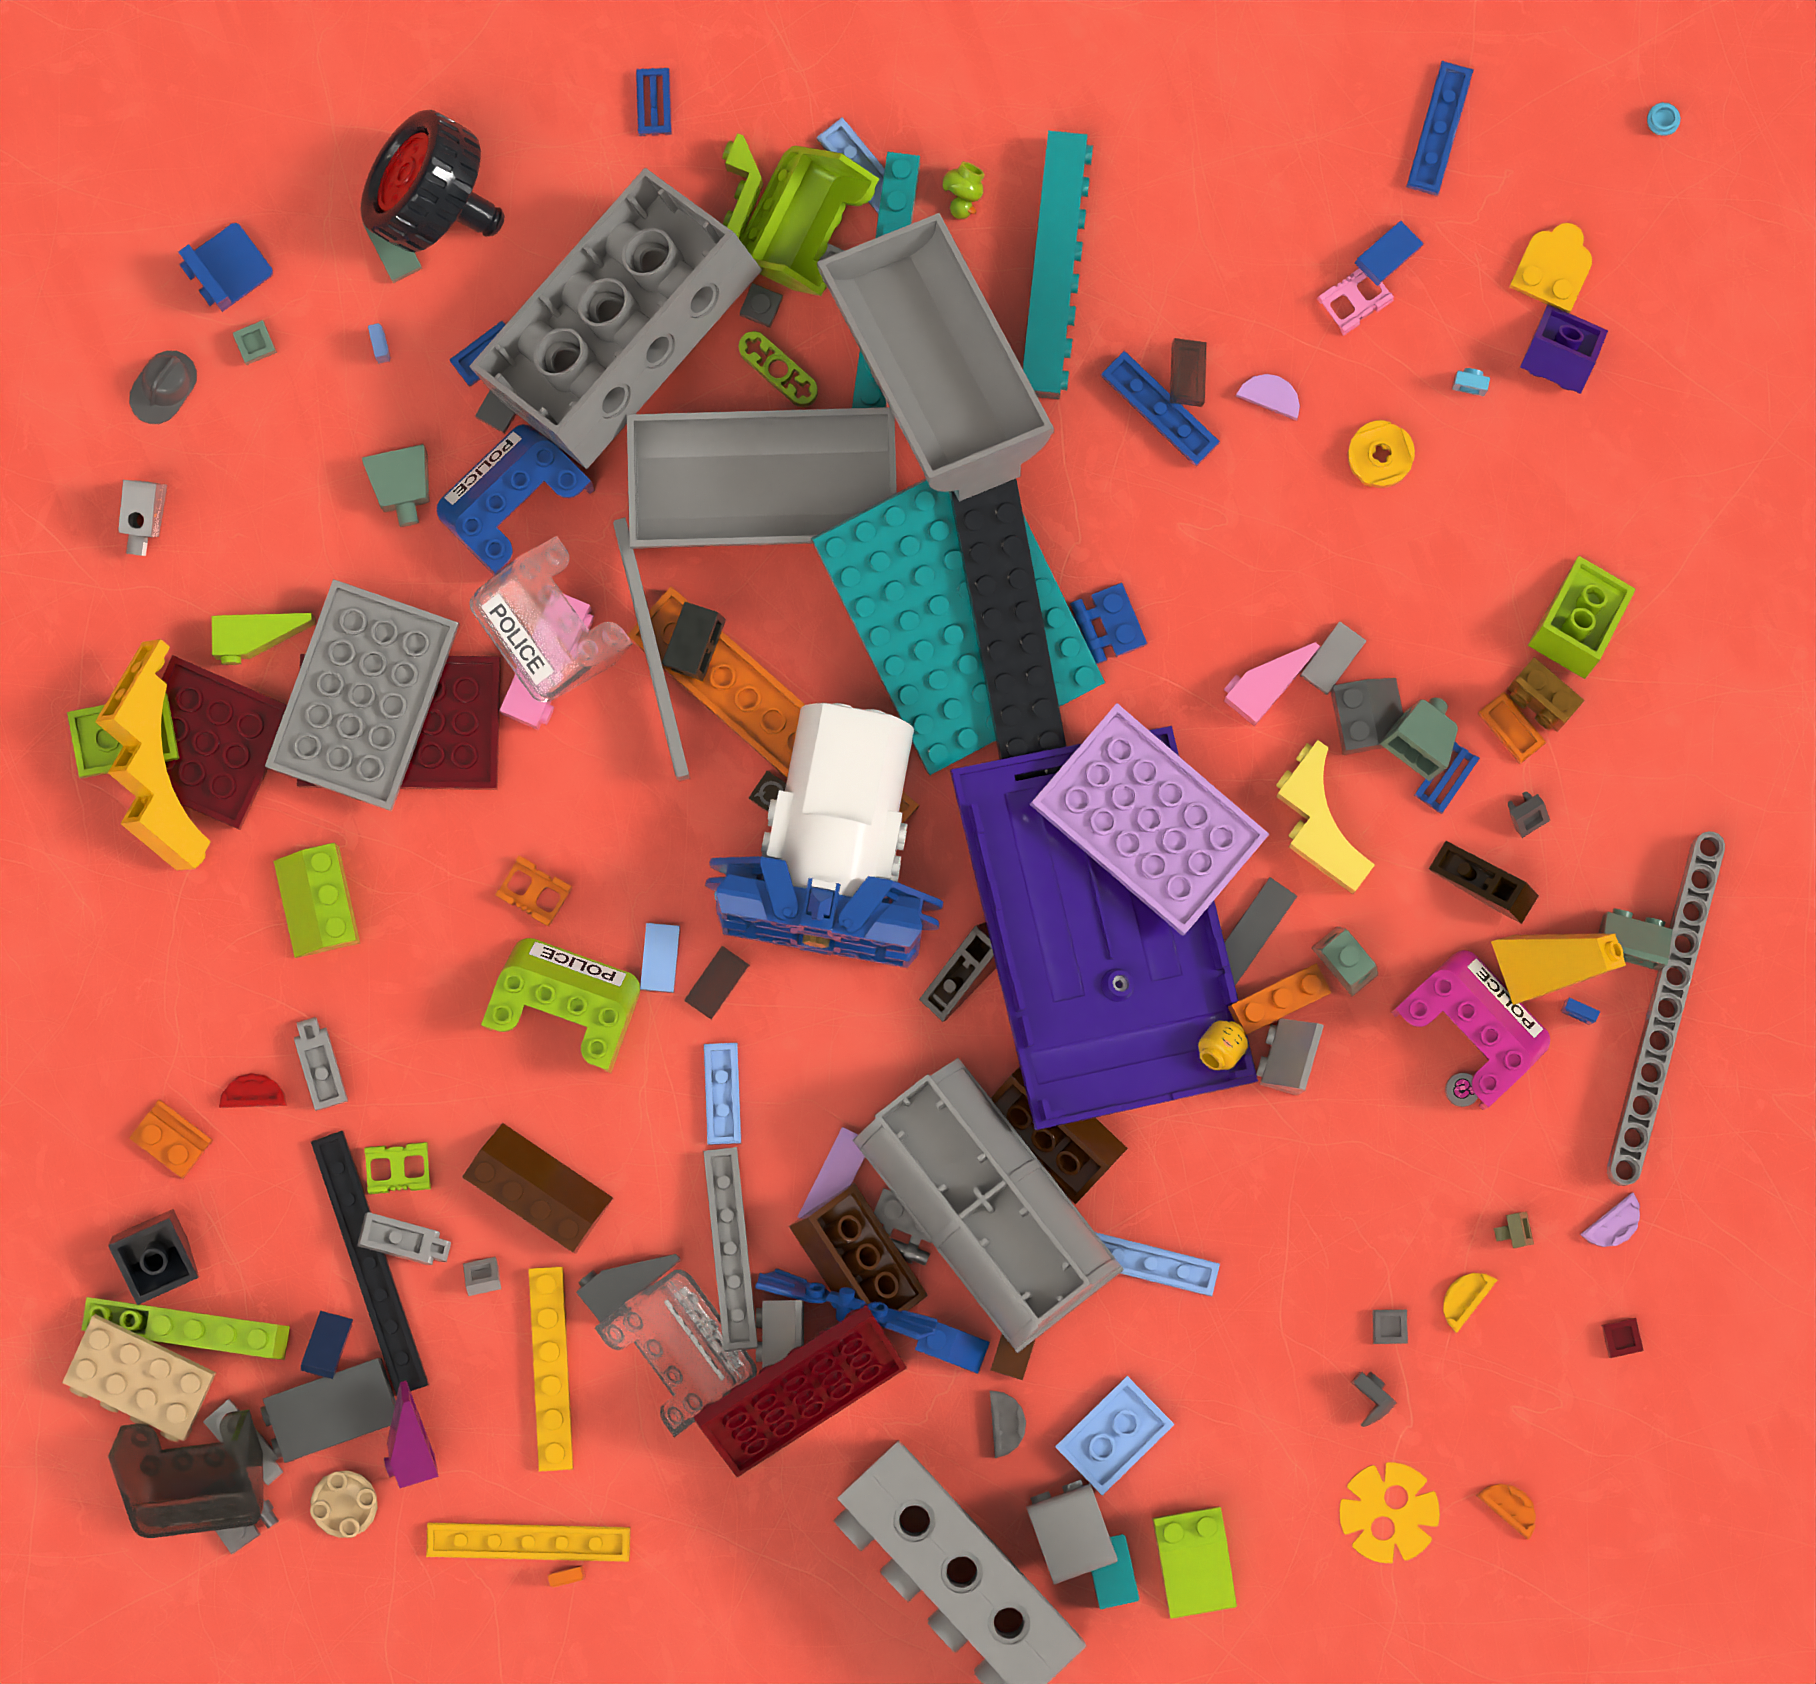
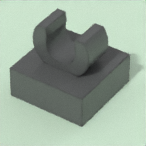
[1508,792,1550,838]

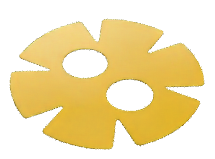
[1340,1462,1440,1564]

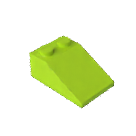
[1528,556,1636,679]
[1152,1506,1237,1619]

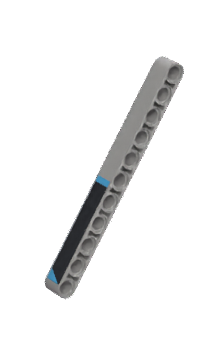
[1607,831,1725,1186]

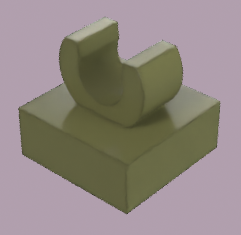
[1494,1211,1534,1248]

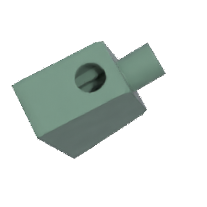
[362,444,429,527]
[1380,698,1458,781]
[1312,926,1378,996]

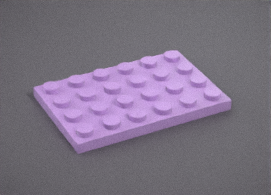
[1030,703,1269,936]

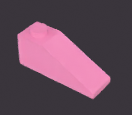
[1224,642,1320,726]

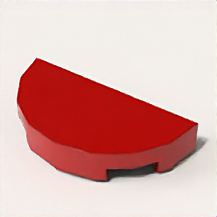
[219,1073,287,1108]

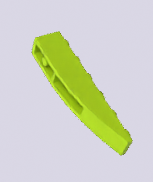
[81,1297,290,1360]

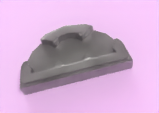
[990,1391,1026,1458]

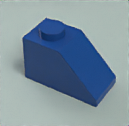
[915,1322,990,1374]

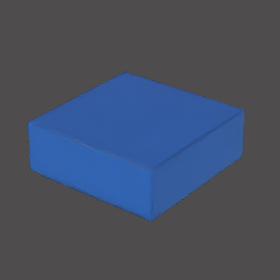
[1561,998,1600,1025]

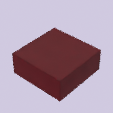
[1602,1318,1644,1358]

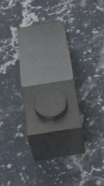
[576,1254,681,1324]

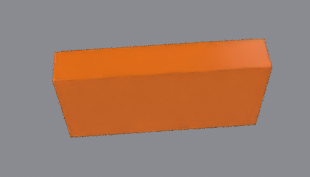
[1477,691,1547,764]

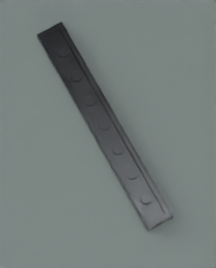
[311,1131,430,1396]

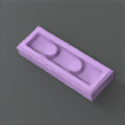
[798,1127,865,1218]

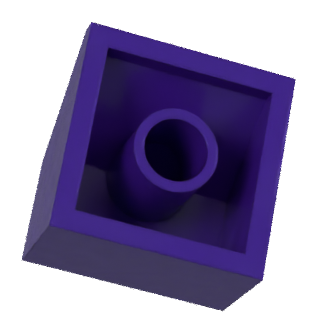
[1520,304,1608,394]

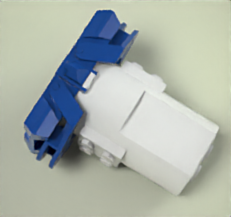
[705,703,943,968]

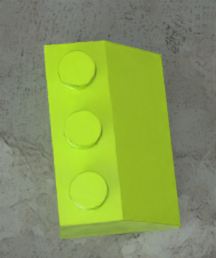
[274,843,360,958]

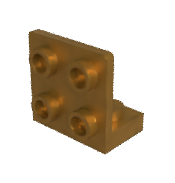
[1507,657,1585,732]

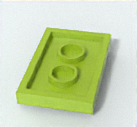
[67,693,179,779]

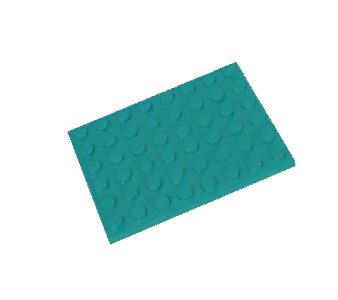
[811,478,1105,775]

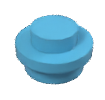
[1647,103,1680,136]

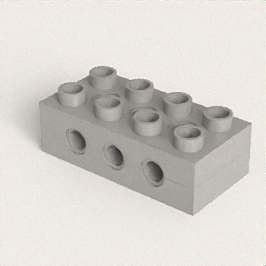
[469,168,762,469]
[834,1440,1087,1684]

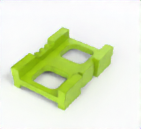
[364,1142,431,1194]

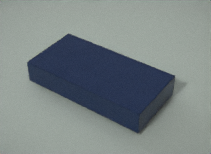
[300,1311,353,1379]

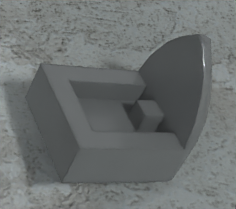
[1351,1371,1396,1427]

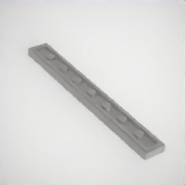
[613,518,690,781]

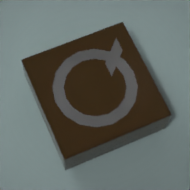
[749,771,786,812]

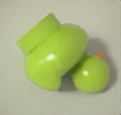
[943,162,985,219]

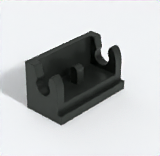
[662,602,726,681]

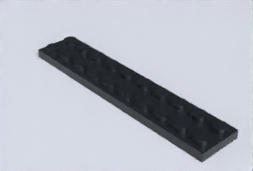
[949,478,1066,781]

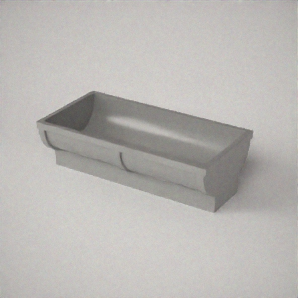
[817,213,1054,501]
[627,407,897,549]
[853,1058,1124,1353]

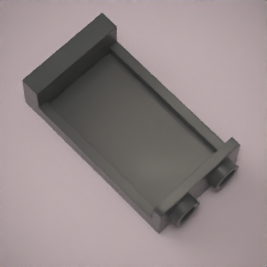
[260,1358,396,1463]

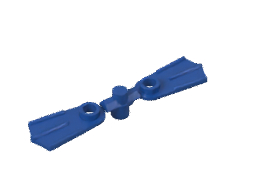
[755,1268,938,1340]

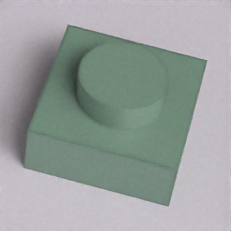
[232,320,277,365]

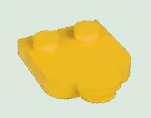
[1509,223,1592,313]

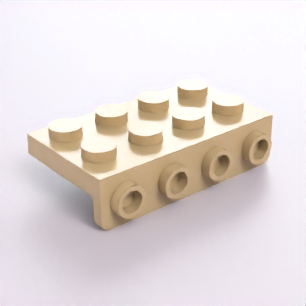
[62,1314,216,1442]

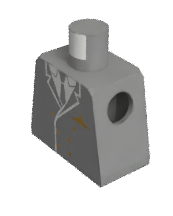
[118,480,167,556]

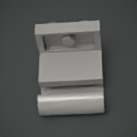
[1026,1480,1118,1585]

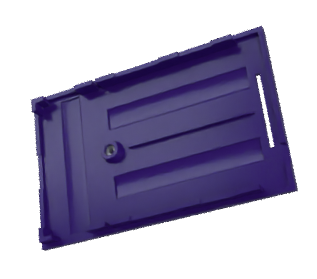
[950,726,1258,1130]

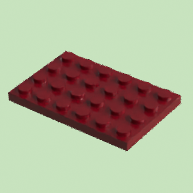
[297,654,501,790]
[693,1305,907,1477]

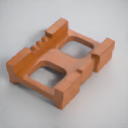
[495,855,572,927]

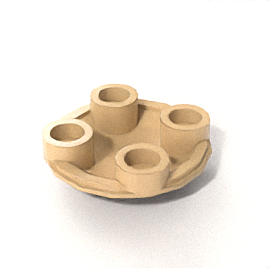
[310,1470,378,1538]

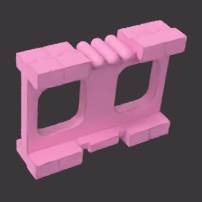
[1317,268,1394,336]

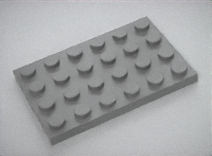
[265,579,460,812]

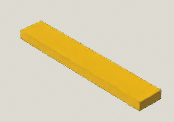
[426,1523,630,1562]

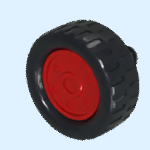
[360,110,505,252]

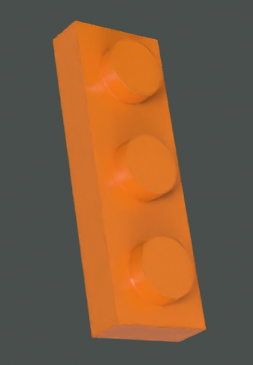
[1228,963,1331,1036]

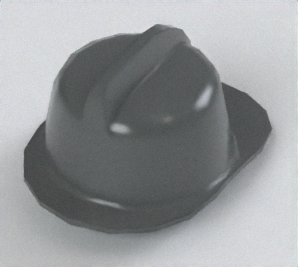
[130,351,197,424]

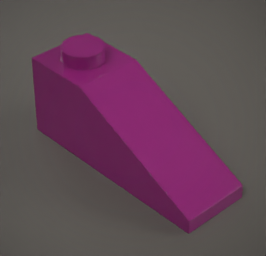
[384,1380,439,1488]

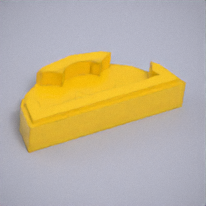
[1443,1273,1498,1333]

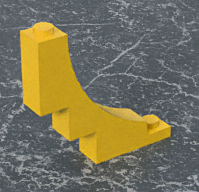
[95,639,211,871]

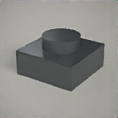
[740,283,783,328]

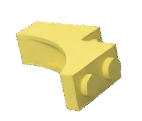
[1276,740,1375,894]

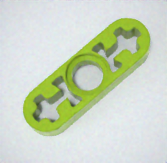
[739,331,818,407]

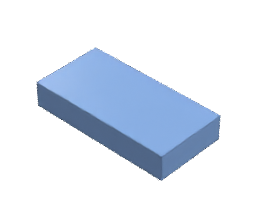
[640,923,680,993]

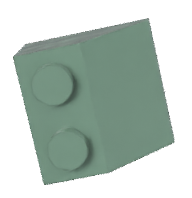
[1598,908,1673,970]

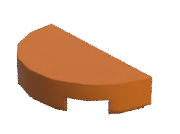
[1476,1484,1536,1540]

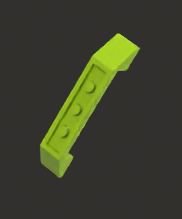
[722,133,763,240]

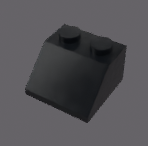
[108,1209,199,1305]

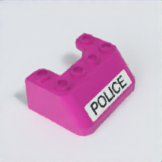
[1391,950,1550,1110]

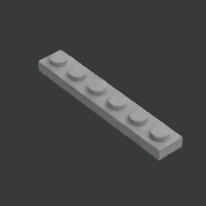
[703,1147,758,1352]

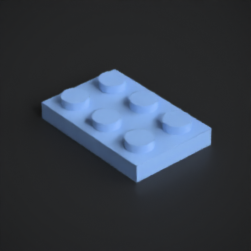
[1055,1376,1175,1495]

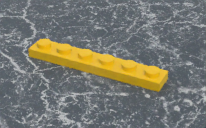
[529,1267,573,1471]

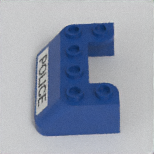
[437,425,595,581]

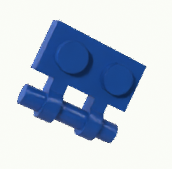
[1070,583,1147,665]

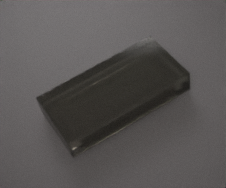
[1170,338,1207,407]
[684,946,750,1020]

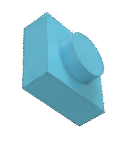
[1452,368,1490,396]

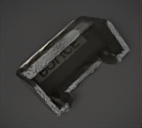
[108,1409,264,1538]

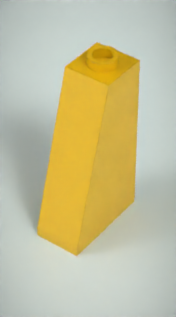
[1491,933,1626,1005]

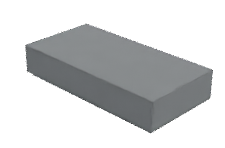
[1300,622,1367,695]

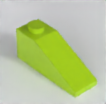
[212,613,316,665]

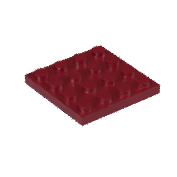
[161,655,287,830]

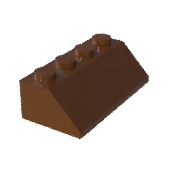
[990,1067,1128,1204]
[462,1123,613,1254]
[789,1183,928,1330]

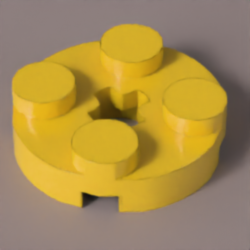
[1348,420,1415,488]

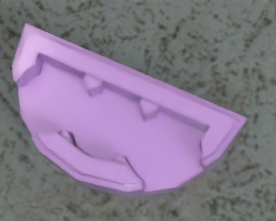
[1236,374,1300,421]
[1580,1192,1640,1247]

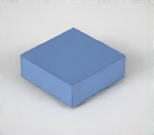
[368,323,391,364]

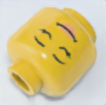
[1198,1020,1248,1071]

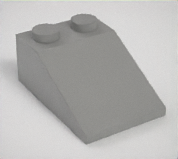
[1256,1018,1324,1096]

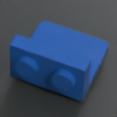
[179,223,273,312]

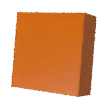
[547,1565,585,1588]

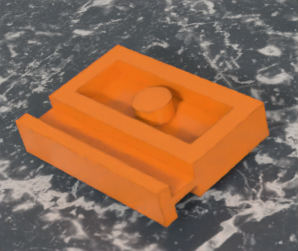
[129,1100,213,1179]

